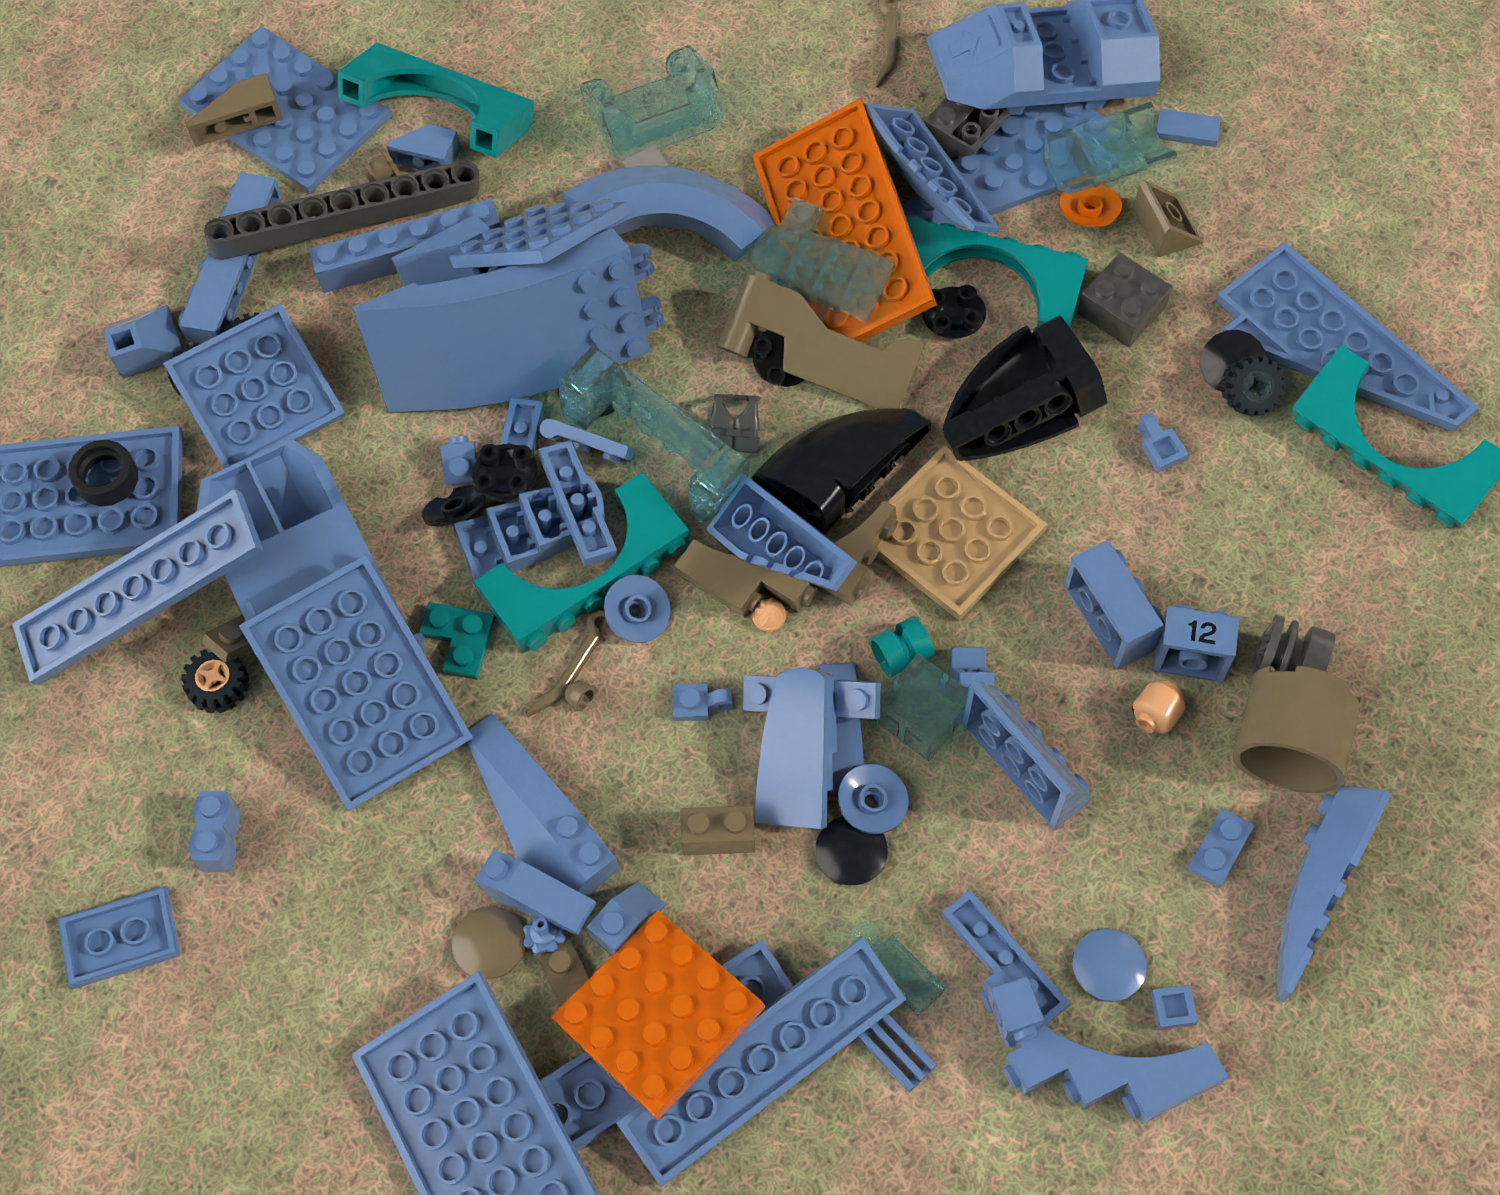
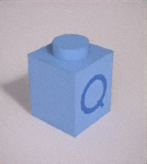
[988,976,1044,1042]

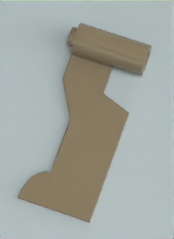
[717,270,926,409]

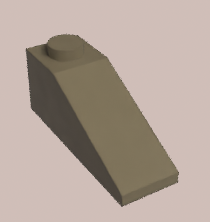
[185,73,283,147]

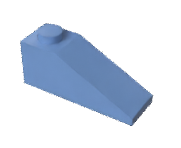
[475,849,596,935]

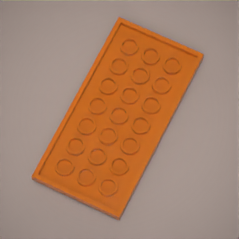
[752,98,937,342]

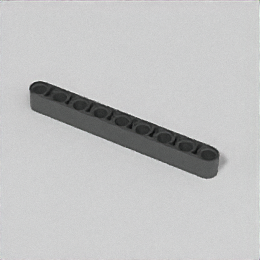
[204,161,479,260]

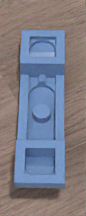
[820,662,864,797]

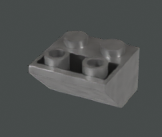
[924,97,1011,159]

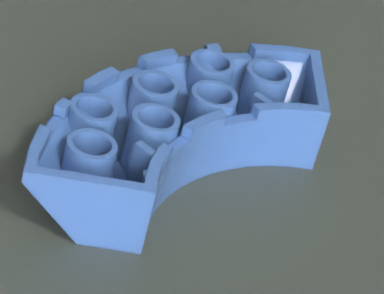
[562,165,776,262]

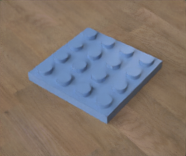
[449,199,630,269]
[163,303,346,469]

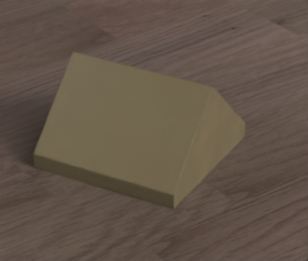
[1133,180,1203,257]

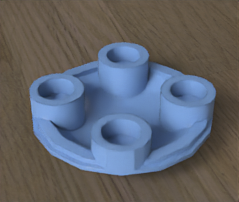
[1072,928,1147,1002]

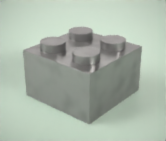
[1077,253,1173,347]

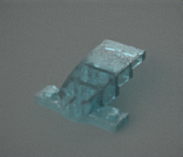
[752,196,895,323]

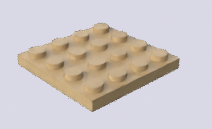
[877,445,1048,621]

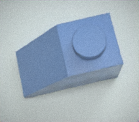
[387,124,461,170]
[587,882,666,955]

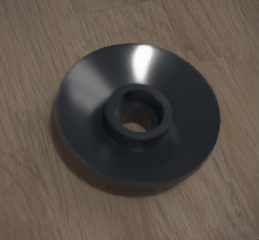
[422,485,486,527]

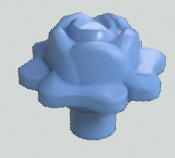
[523,916,566,955]

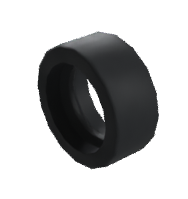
[68,440,138,506]

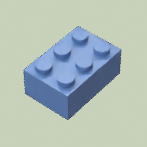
[1064,540,1164,670]

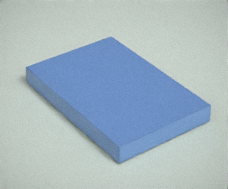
[57,886,181,990]

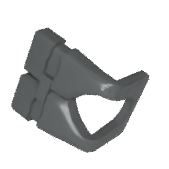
[707,394,760,453]

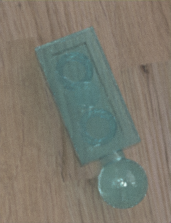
[850,921,946,1016]

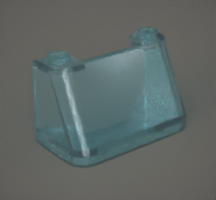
[579,45,724,161]

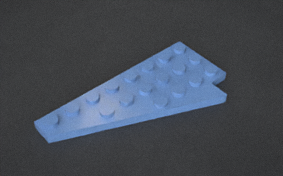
[903,102,1121,228]
[1215,242,1479,432]

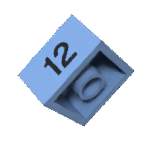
[1152,605,1239,682]

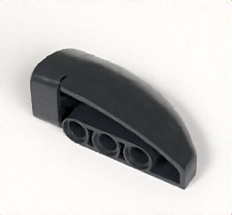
[943,315,1108,461]
[751,408,931,535]

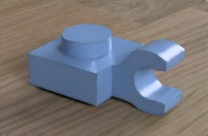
[1137,412,1189,473]
[673,683,733,721]

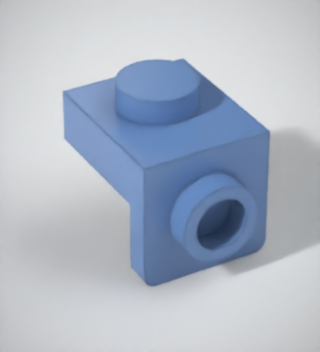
[440,436,477,485]
[950,647,995,692]

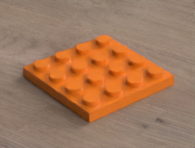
[551,910,765,1121]

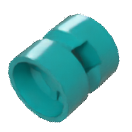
[869,616,934,678]

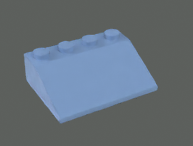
[962,680,1091,830]

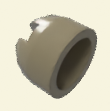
[565,680,596,711]

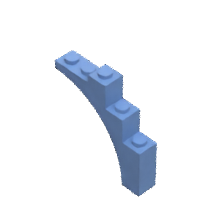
[980,972,1229,1125]

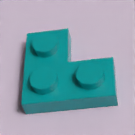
[419,602,496,680]

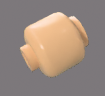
[1132,681,1186,734]

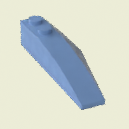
[864,103,1000,233]
[706,475,858,592]
[467,713,619,896]
[1277,785,1392,1002]

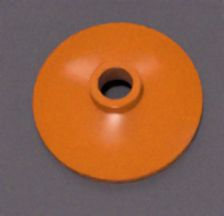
[1059,182,1122,227]

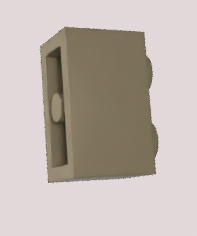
[680,805,755,855]

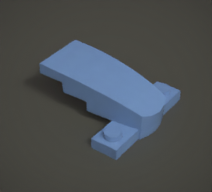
[454,440,617,581]
[743,667,881,829]

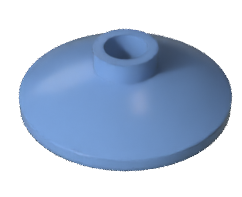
[604,575,671,643]
[838,764,909,834]

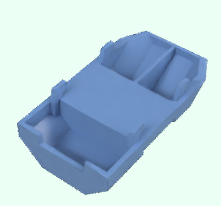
[926,0,1160,115]
[197,438,404,621]

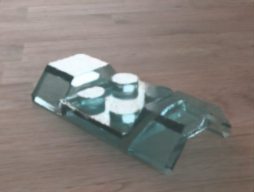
[1044,102,1177,194]

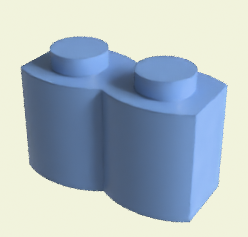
[189,791,240,872]

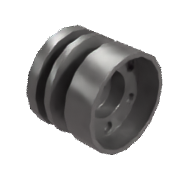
[1252,614,1336,677]

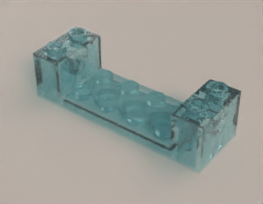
[558,345,750,524]

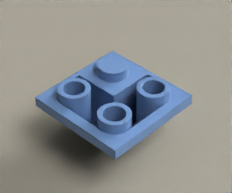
[103,305,183,378]

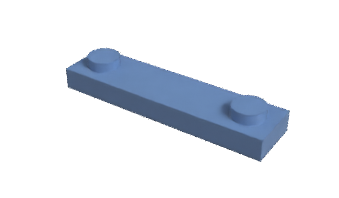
[941,890,1071,1026]

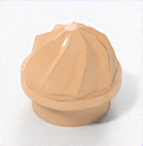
[752,598,786,632]

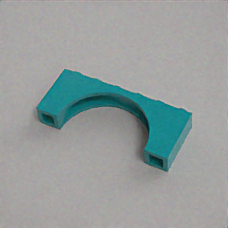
[338,43,534,158]
[905,216,1088,328]
[1292,344,1500,529]
[473,473,690,654]

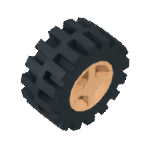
[181,649,250,713]

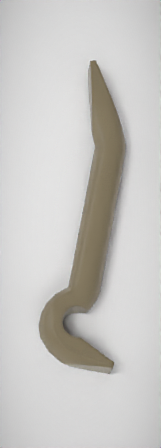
[876,0,901,88]
[526,609,606,717]

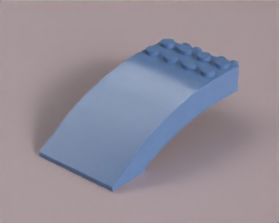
[352,228,665,413]

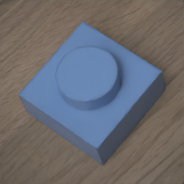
[1150,985,1198,1030]

